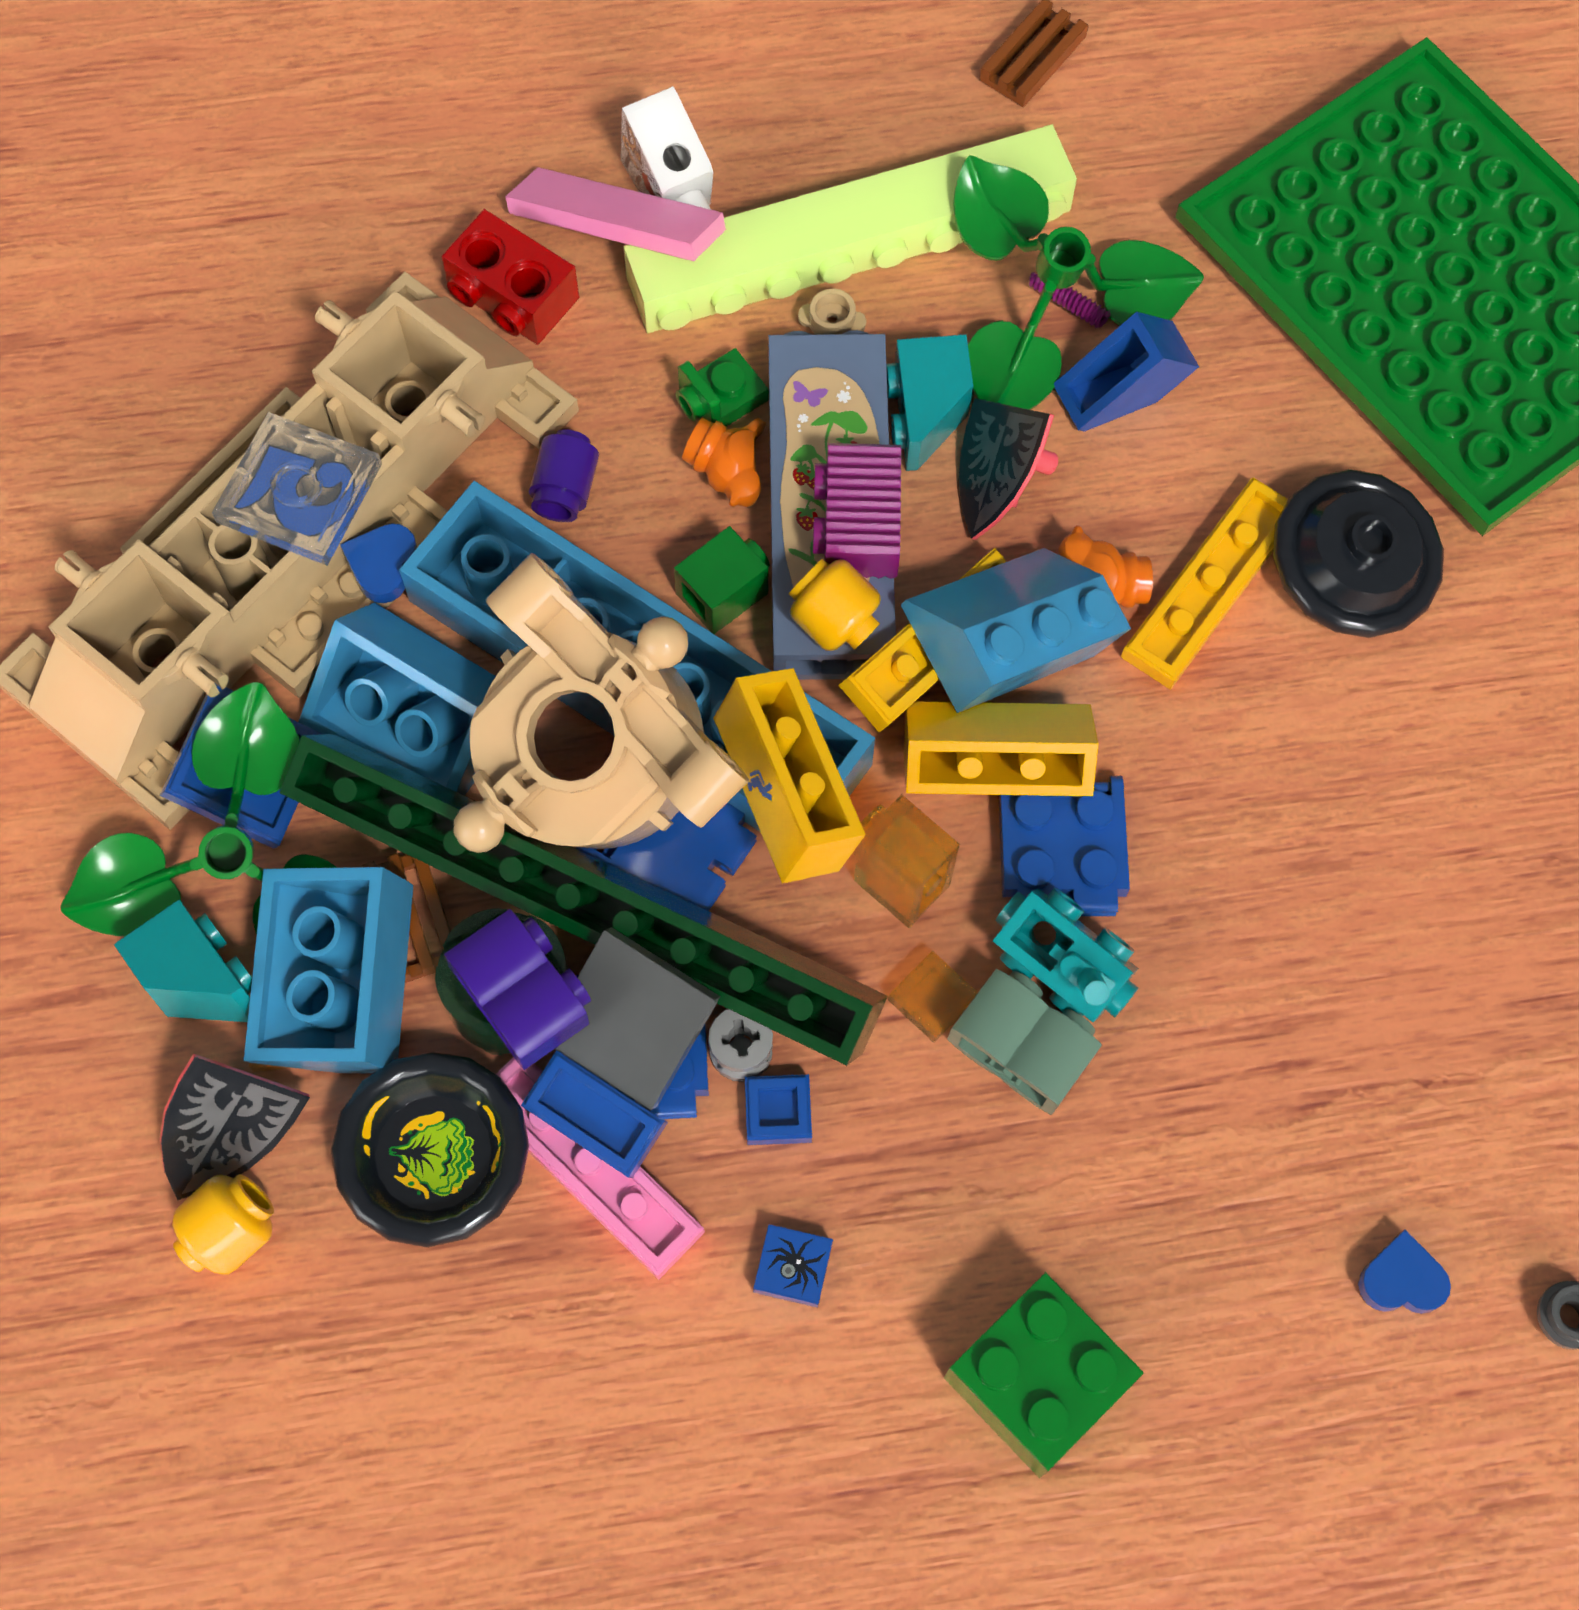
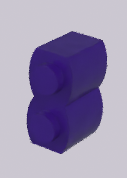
[444,909,592,1070]

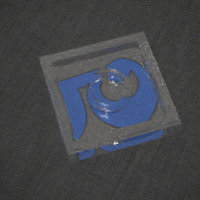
[212,412,382,566]

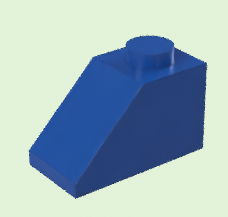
[1054,312,1199,432]

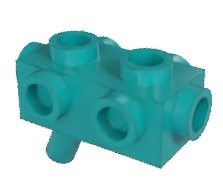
[993,888,1139,1022]

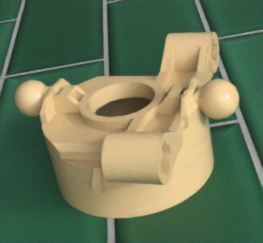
[454,553,750,853]

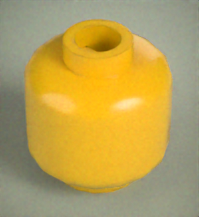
[788,558,881,651]
[172,1174,274,1275]

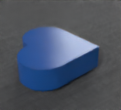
[340,524,417,603]
[1358,1229,1451,1314]

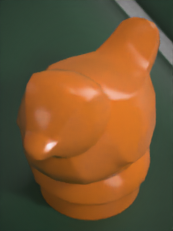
[682,417,766,507]
[1058,525,1153,608]

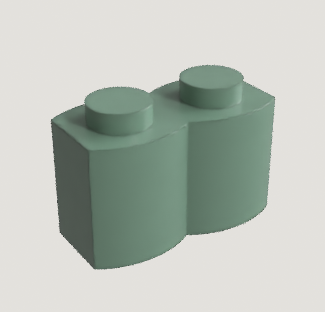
[947,969,1102,1115]

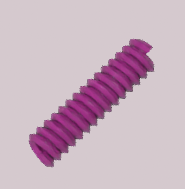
[1029,272,1111,329]

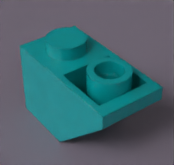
[886,335,973,471]
[114,900,252,1022]

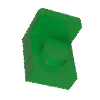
[675,348,769,427]

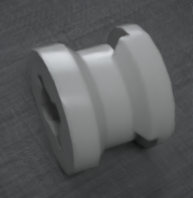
[708,1009,773,1082]

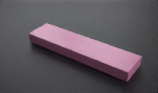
[505,167,726,261]
[496,1057,705,1280]

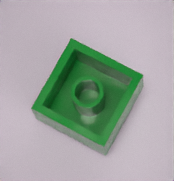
[944,1272,1144,1478]

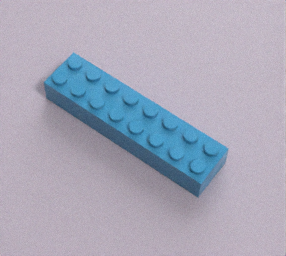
[399,481,875,832]

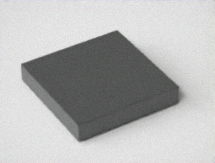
[555,927,721,1110]

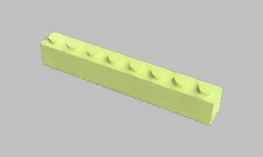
[623,124,1077,334]

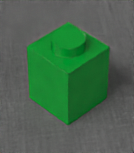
[674,526,770,634]

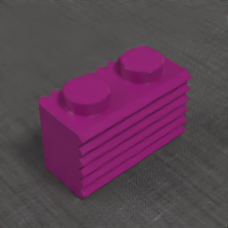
[813,443,902,579]

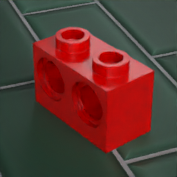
[441,209,579,345]

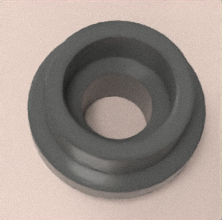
[1537,1281,1579,1350]

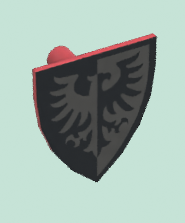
[959,398,1058,540]
[160,1054,310,1200]

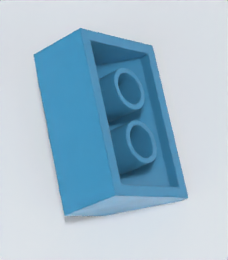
[901,548,1131,713]
[298,602,496,796]
[244,867,413,1073]

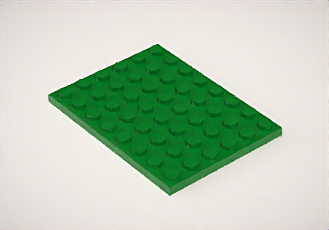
[1175,37,1579,536]

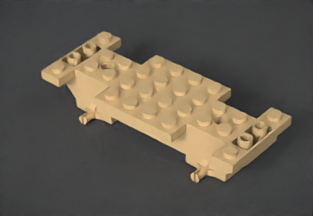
[0,272,579,830]

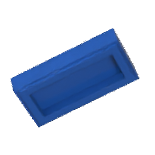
[521,1050,668,1178]

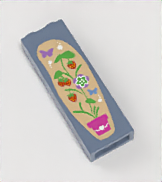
[769,330,896,680]

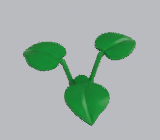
[954,155,1204,410]
[61,682,337,937]

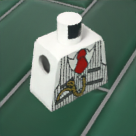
[621,86,714,210]

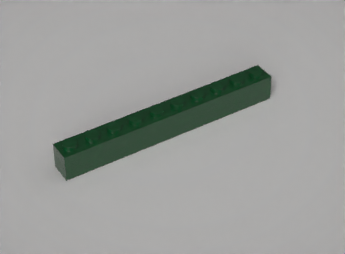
[279,734,888,1066]

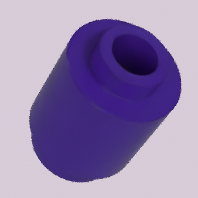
[529,430,599,522]

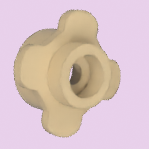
[798,289,866,335]

